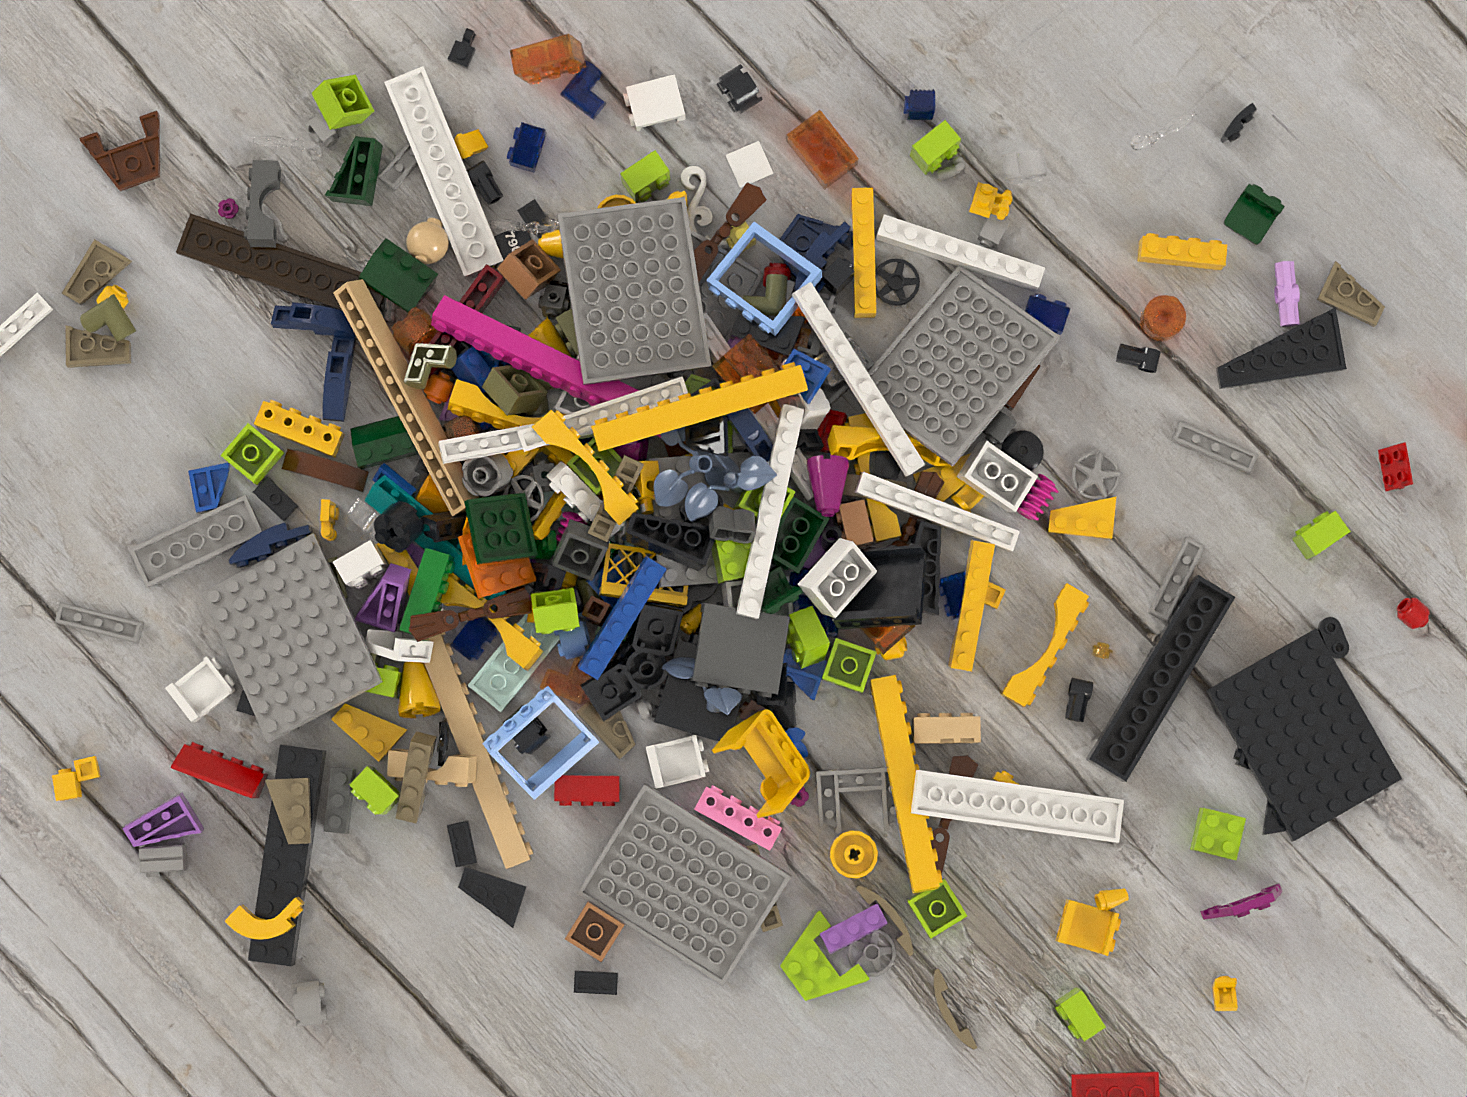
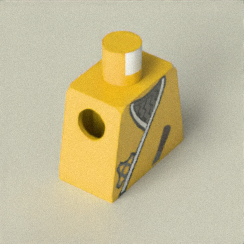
[631,461,659,515]

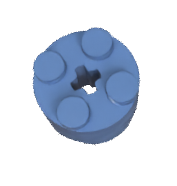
[554,612,591,660]

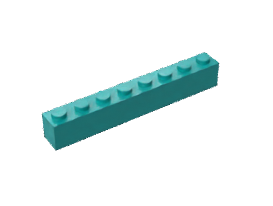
[364,475,512,607]

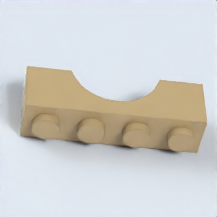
[387,748,477,787]

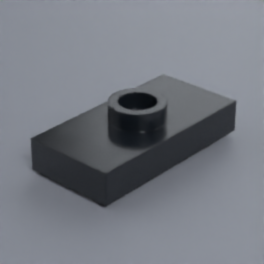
[253,477,299,521]
[447,820,478,867]
[574,970,618,995]

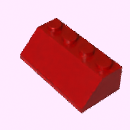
[171,742,268,798]

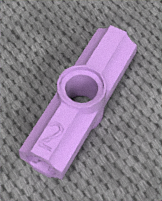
[1274,261,1300,327]

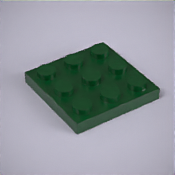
[464,493,538,565]

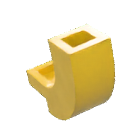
[225,897,305,939]

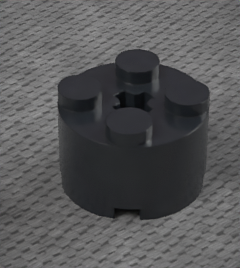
[716,64,763,114]
[374,501,424,553]
[503,705,551,755]

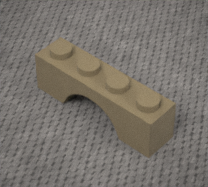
[395,731,437,824]

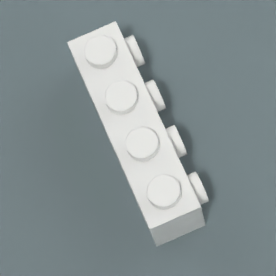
[546,461,625,539]

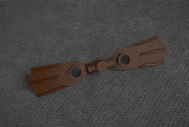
[694,182,767,283]
[891,471,945,546]
[409,587,532,642]
[930,755,978,875]

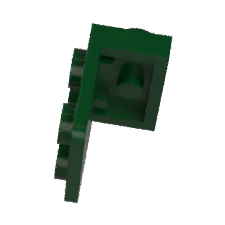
[1224,184,1285,245]
[760,566,803,614]

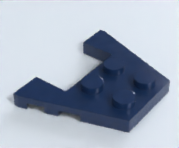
[778,214,853,294]

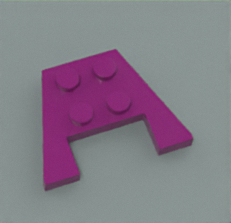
[1200,883,1283,920]

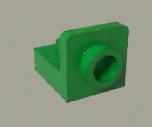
[529,530,557,560]

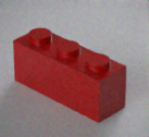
[554,775,620,806]

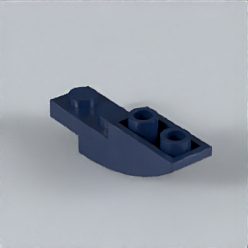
[793,221,851,293]
[270,302,356,337]
[322,336,356,422]
[725,408,773,464]
[229,522,313,568]

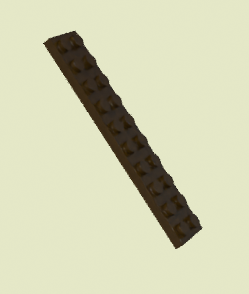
[176,213,384,311]

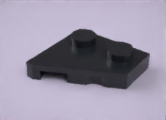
[685,415,728,457]

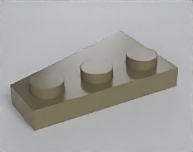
[62,239,132,305]
[1317,261,1385,327]
[65,325,131,368]
[576,700,636,760]
[265,778,312,844]

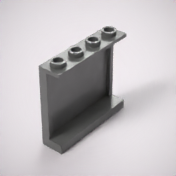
[690,603,790,698]

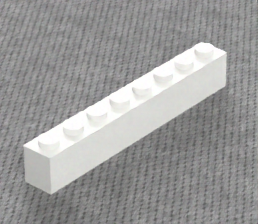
[876,214,1045,292]

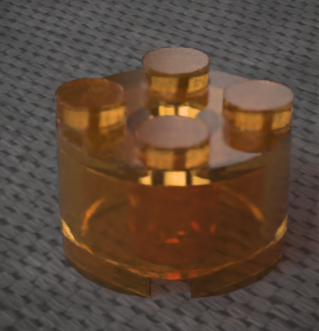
[1140,295,1186,342]
[392,307,438,357]

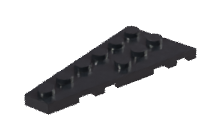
[1216,307,1347,389]

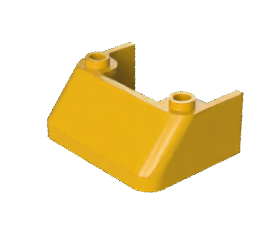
[712,709,810,818]

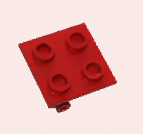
[1378,442,1413,492]

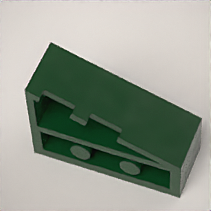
[325,136,383,206]

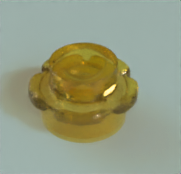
[1092,642,1113,659]

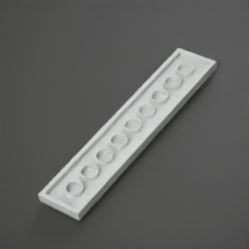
[384,66,504,278]
[911,770,1124,843]

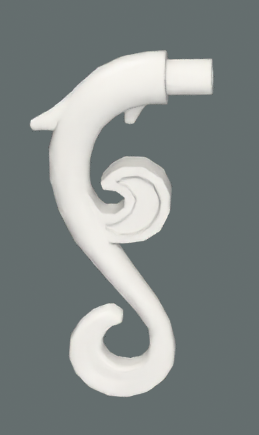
[680,166,728,249]

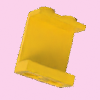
[1055,899,1121,956]

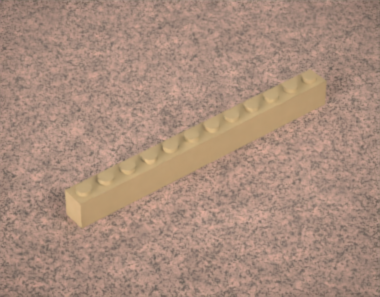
[333,279,479,516]
[414,632,533,869]

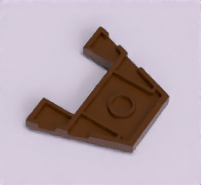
[79,110,160,191]

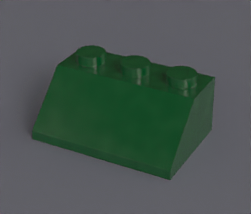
[358,238,438,315]
[350,416,419,469]
[771,496,830,574]

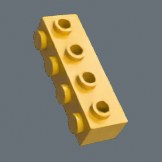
[1137,233,1227,270]
[254,400,345,458]

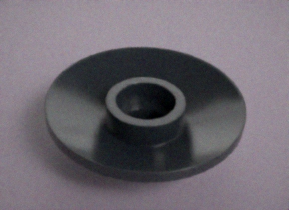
[1001,430,1044,471]

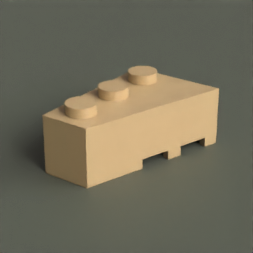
[912,713,981,744]

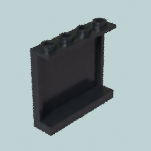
[832,544,927,630]
[652,640,744,742]

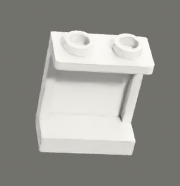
[623,74,686,131]
[365,629,434,663]
[165,656,236,723]
[646,735,709,789]

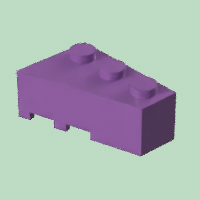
[355,563,411,633]
[122,792,204,847]

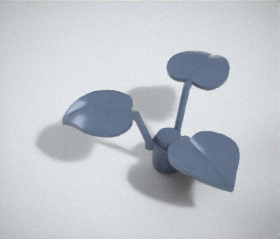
[653,427,741,507]
[685,449,777,522]
[662,657,741,715]

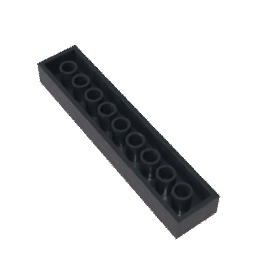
[1086,575,1235,782]
[248,745,326,966]

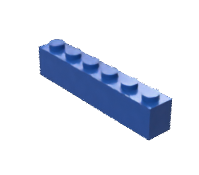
[578,555,667,680]

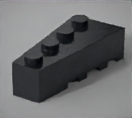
[620,513,715,571]
[910,521,941,616]

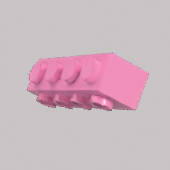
[694,785,782,851]

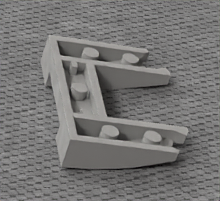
[816,767,897,834]

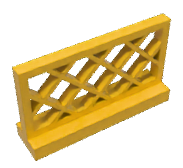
[599,543,688,607]

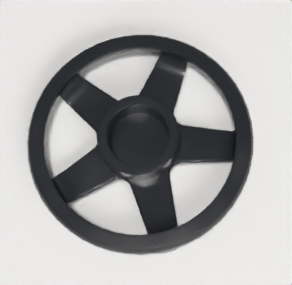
[875,258,920,305]
[437,718,449,766]

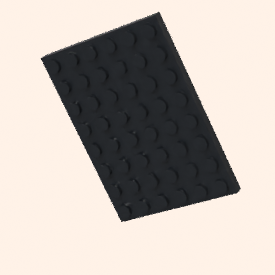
[1206,629,1402,842]

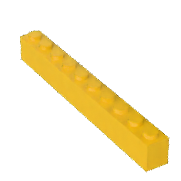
[591,362,808,452]
[869,675,942,894]

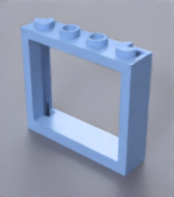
[706,222,823,336]
[482,686,599,800]

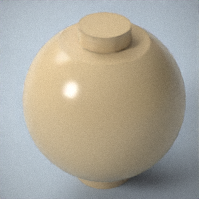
[406,218,449,265]

